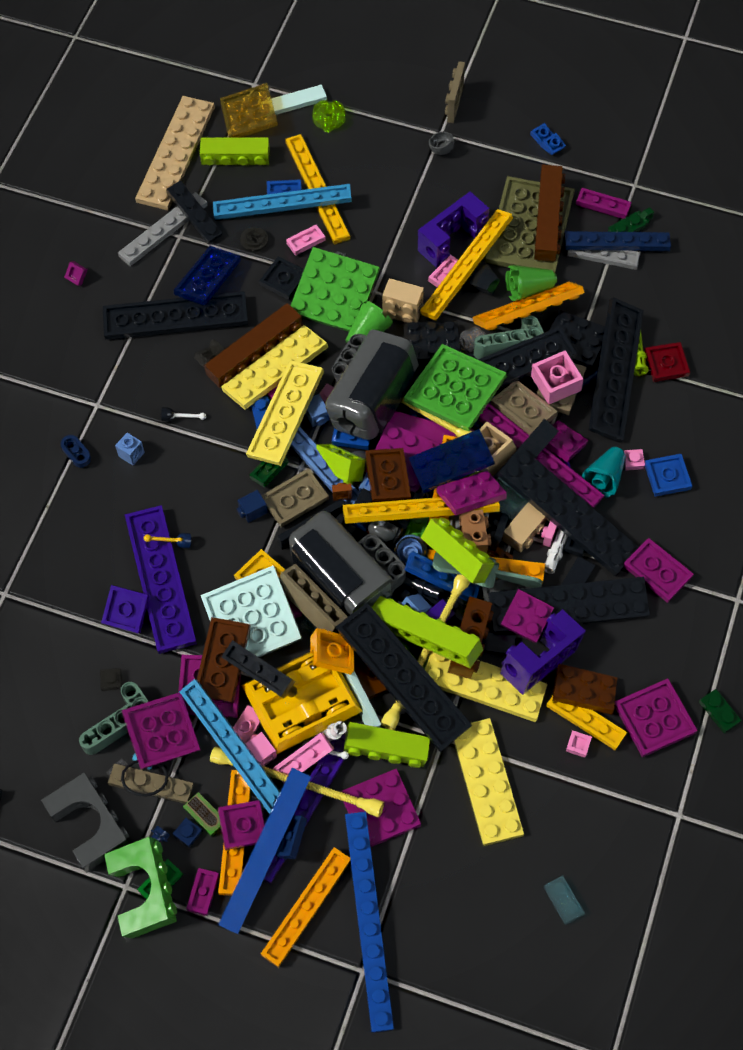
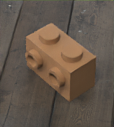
[459,510,491,553]

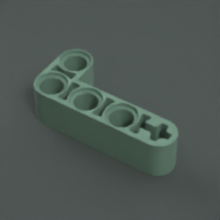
[474,315,543,359]
[79,682,148,755]

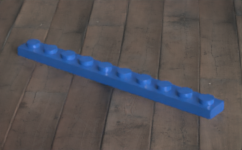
[345,812,394,1033]

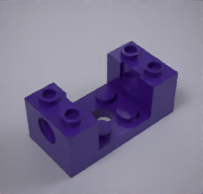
[418,192,489,268]
[500,609,586,695]

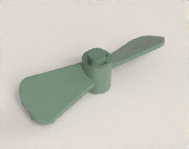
[432,552,542,588]

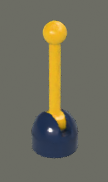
[144,533,191,549]

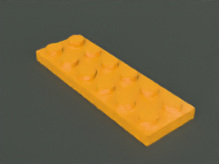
[472,282,584,330]

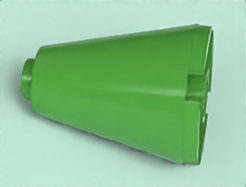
[505,265,557,301]
[345,301,393,343]

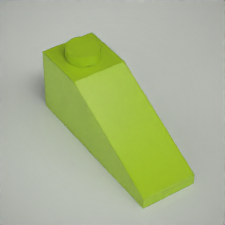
[316,444,366,484]

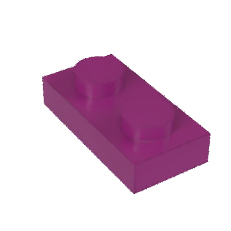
[186,868,219,916]

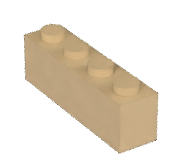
[502,502,550,553]

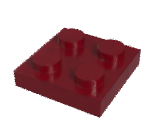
[644,342,690,382]

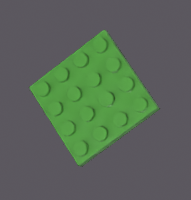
[291,247,380,332]
[404,344,507,431]

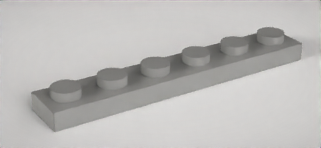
[118,192,208,267]

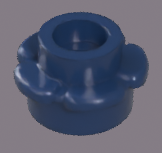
[151,825,170,844]

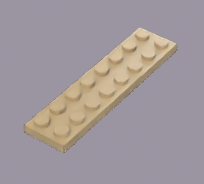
[135,96,215,210]

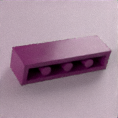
[380,411,457,450]

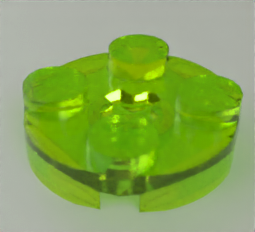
[312,100,346,132]

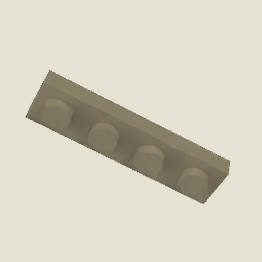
[108,764,194,804]

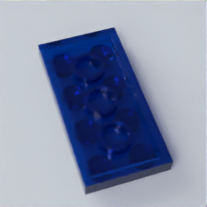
[174,246,241,306]
[409,429,495,493]

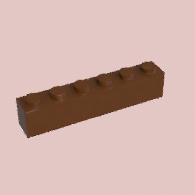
[534,164,565,262]
[204,303,302,388]

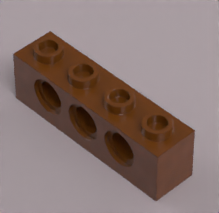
[448,596,494,679]

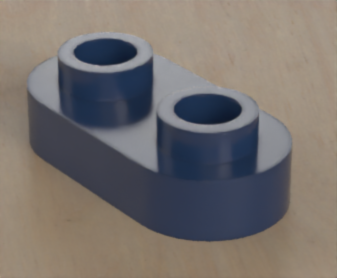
[61,435,91,468]

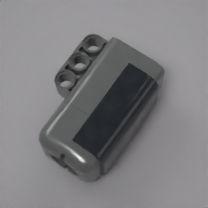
[325,329,419,440]
[289,511,406,617]

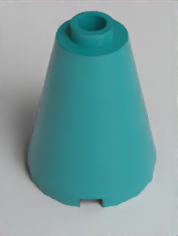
[582,447,626,498]

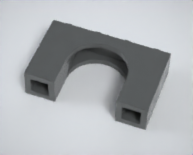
[41,773,130,873]

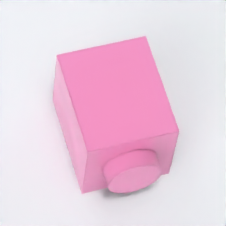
[245,732,277,766]

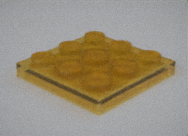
[220,83,278,138]

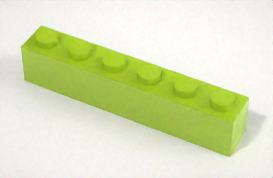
[371,596,483,668]

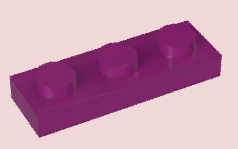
[576,188,631,219]

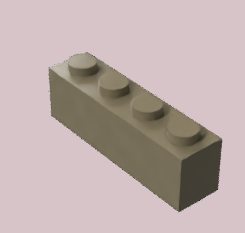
[279,564,348,633]

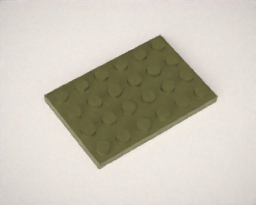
[485,176,575,273]

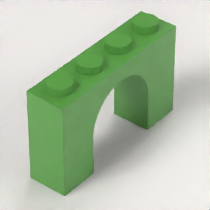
[104,837,177,939]

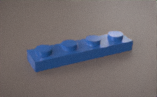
[404,551,480,602]

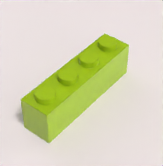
[200,138,270,165]
[421,517,495,583]
[343,722,430,768]

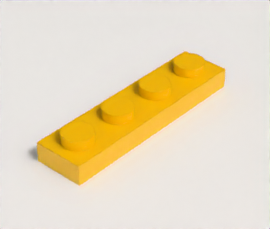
[546,696,627,751]

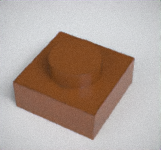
[332,483,352,501]

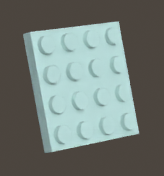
[201,566,302,657]

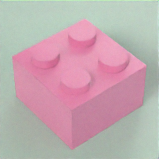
[531,350,583,405]

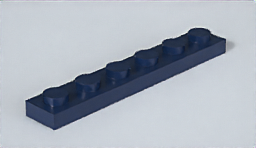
[564,231,671,251]

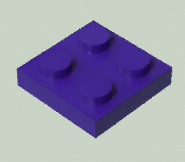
[101,585,150,633]

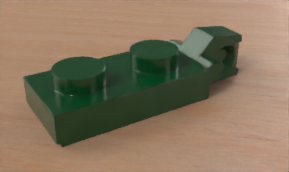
[608,208,654,232]

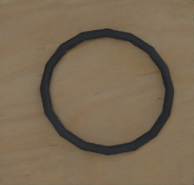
[121,760,168,797]

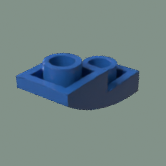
[530,123,566,155]

